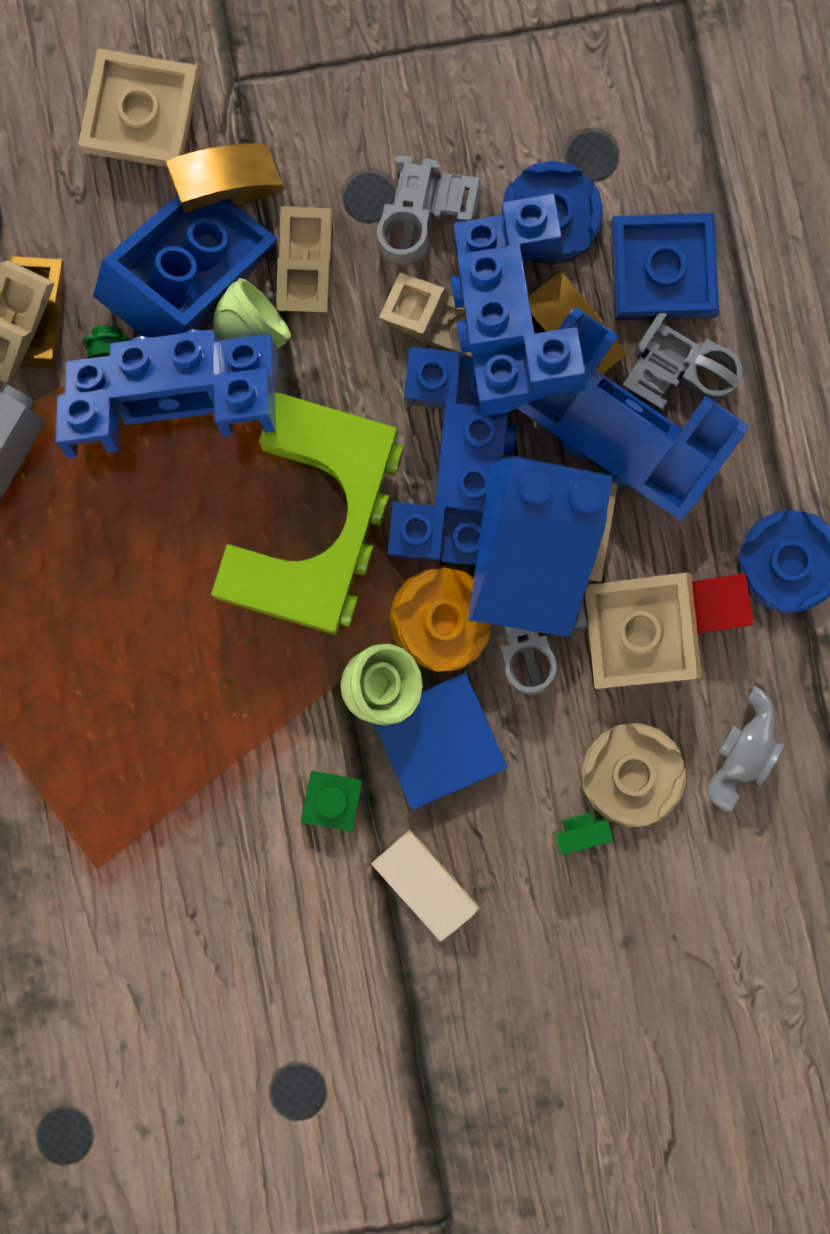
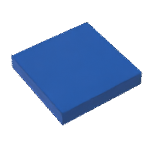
[611,213,719,321]
[375,672,508,810]

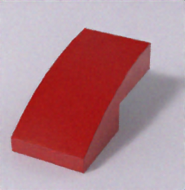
[692,573,754,634]

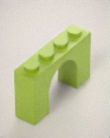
[211,392,404,636]

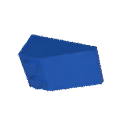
[93,195,278,338]
[468,456,612,637]

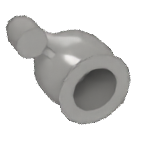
[707,686,785,813]

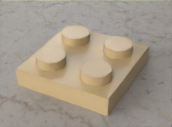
[78,48,200,168]
[585,573,702,689]

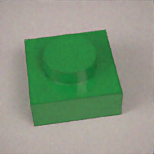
[301,770,363,832]
[552,812,614,855]

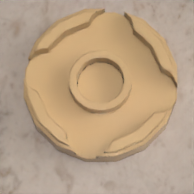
[580,723,686,827]

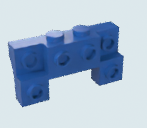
[450,193,586,417]
[517,307,749,522]
[56,329,278,458]
[387,347,516,569]

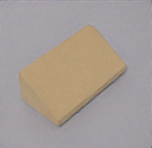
[371,828,481,942]

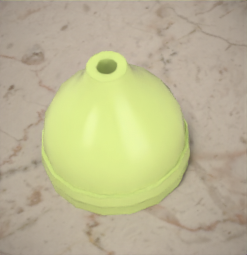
[212,278,291,349]
[340,644,423,725]

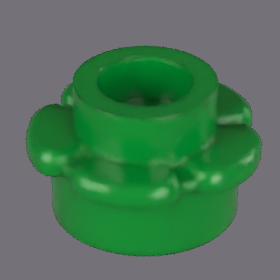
[82,325,131,359]

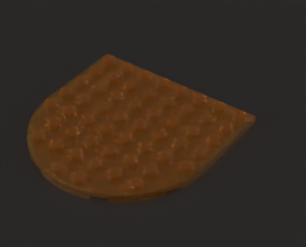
[0,386,405,869]

